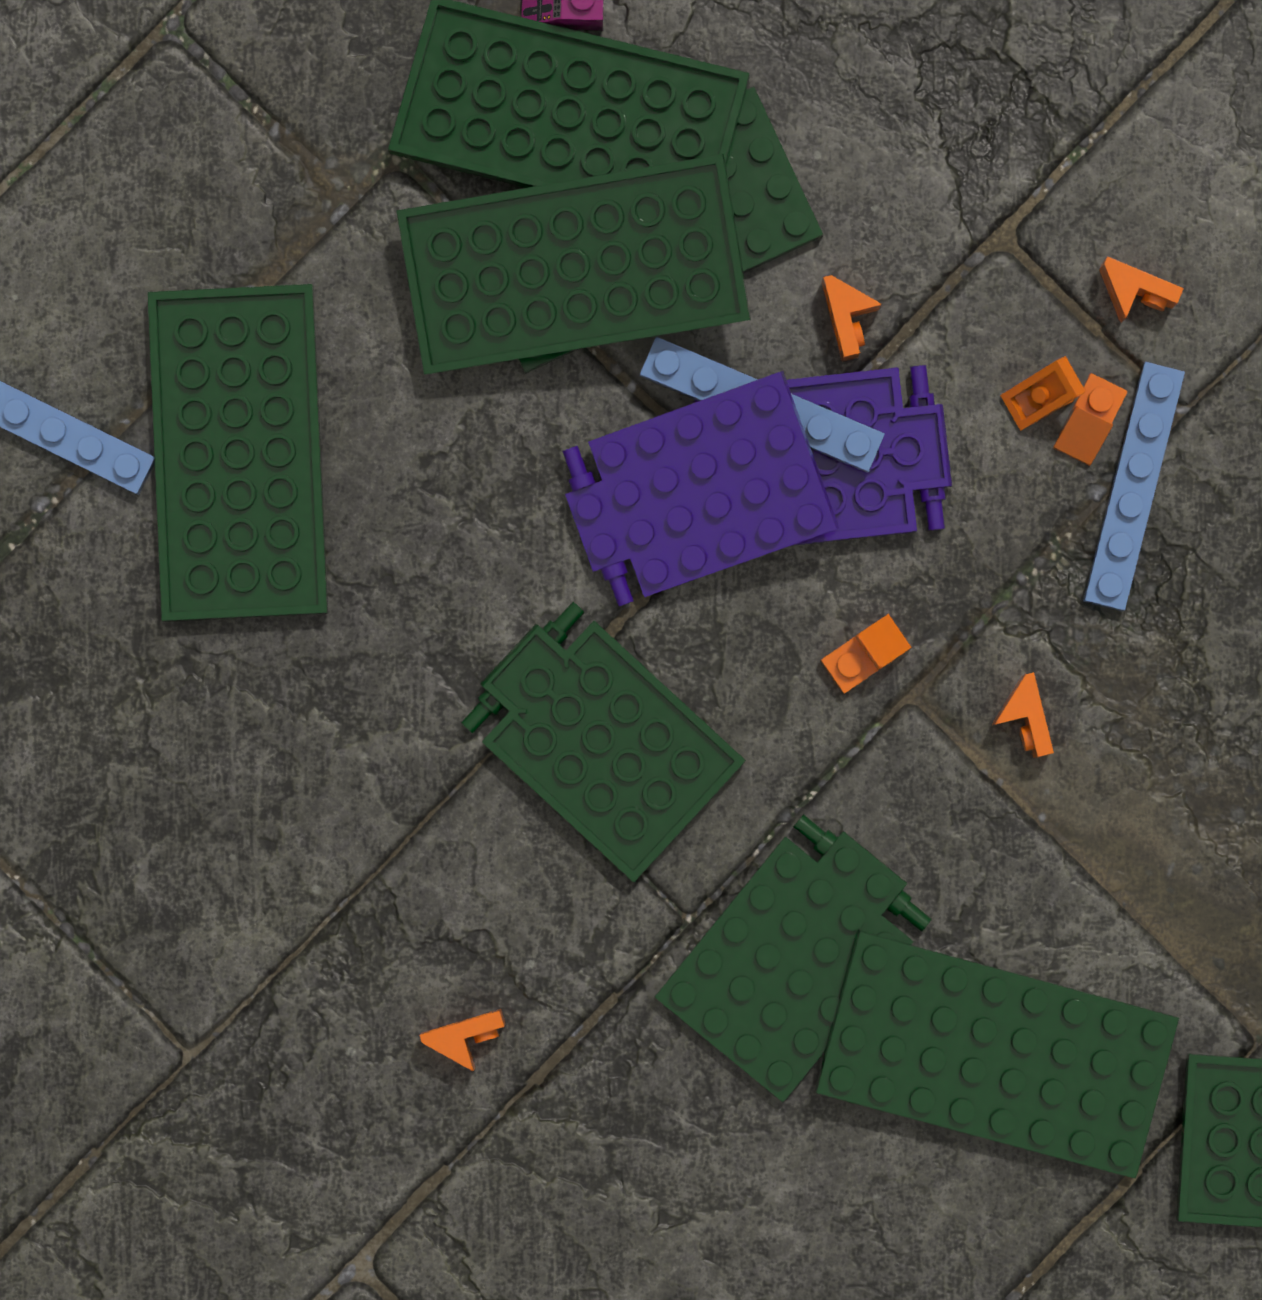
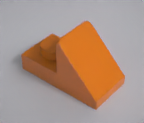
[1099,256,1184,323]
[821,275,881,362]
[1000,356,1086,431]
[1053,373,1128,466]
[820,614,912,694]
[992,672,1054,758]
[420,1009,506,1071]

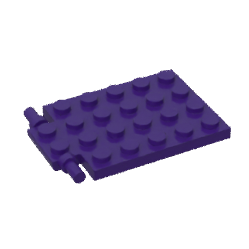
[694,365,953,546]
[562,371,839,606]

